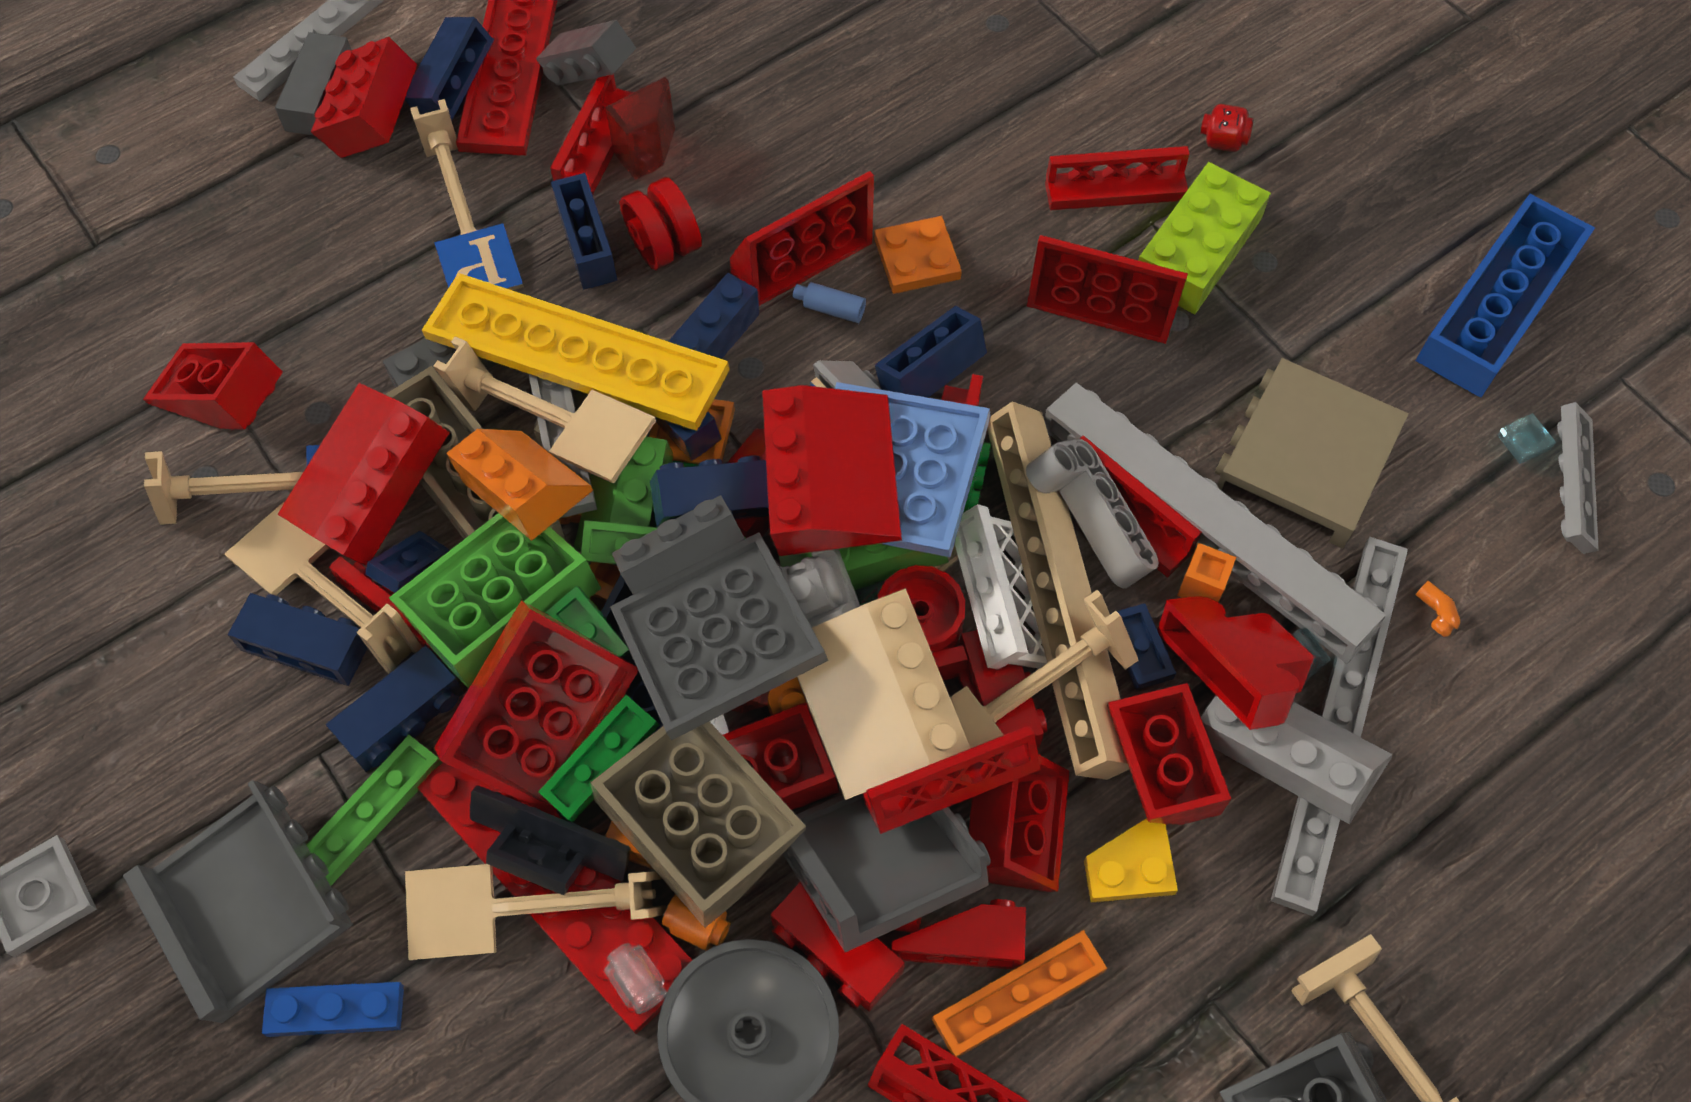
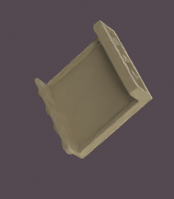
[1215,358,1409,549]

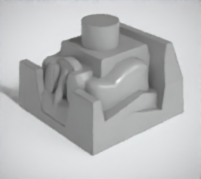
[778,549,860,627]

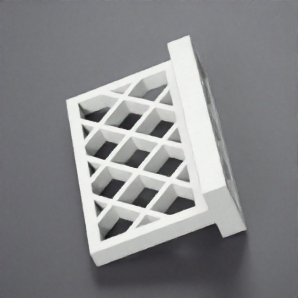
[955,504,1047,669]

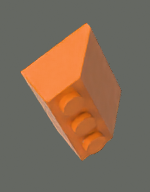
[446,429,593,541]

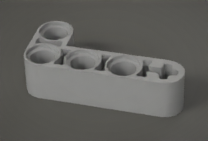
[1026,439,1159,588]

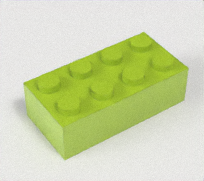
[1138,162,1271,314]

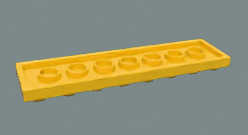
[422,273,730,431]

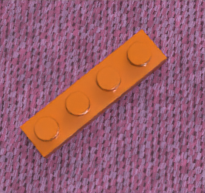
[932,930,1107,1057]

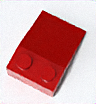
[143,342,283,429]
[723,702,839,810]

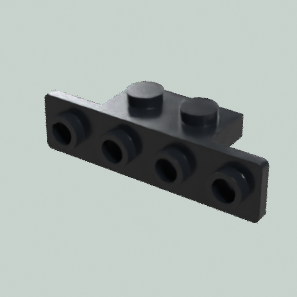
[470,785,631,895]

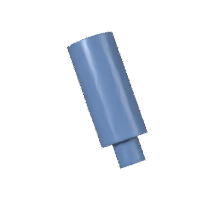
[793,282,866,323]

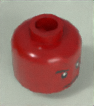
[1200,104,1254,152]

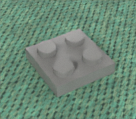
[0,835,97,957]

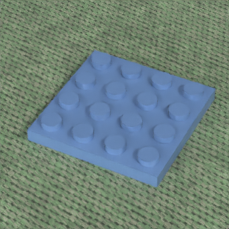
[835,382,991,557]

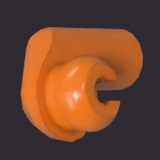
[1415,580,1461,637]

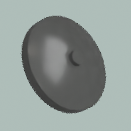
[657,939,839,1102]

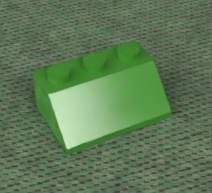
[574,437,674,552]

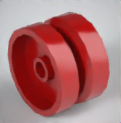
[619,177,702,270]
[878,565,966,653]

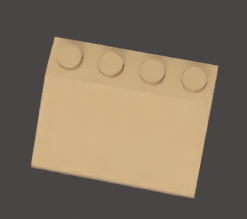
[797,588,970,800]

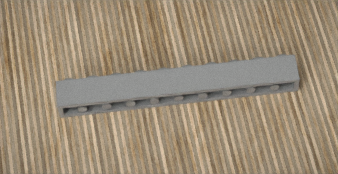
[1045,383,1386,664]

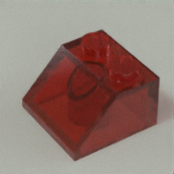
[605,77,675,180]

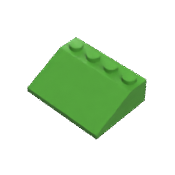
[389,513,601,689]

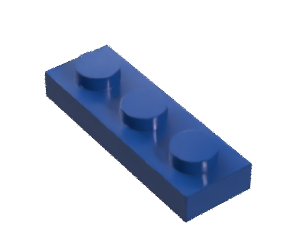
[262,982,404,1037]

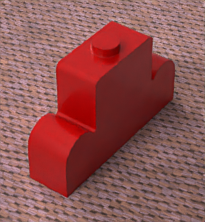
[1157,596,1314,730]

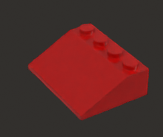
[730,171,874,306]
[1027,235,1188,344]
[278,383,450,567]
[762,385,902,556]
[434,600,639,816]

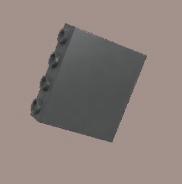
[123,780,353,1023]
[783,793,991,952]

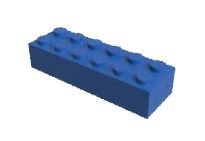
[1415,194,1595,398]

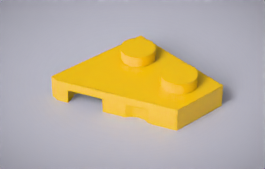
[1084,818,1178,903]

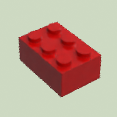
[311,37,417,158]

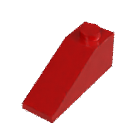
[891,899,1026,969]

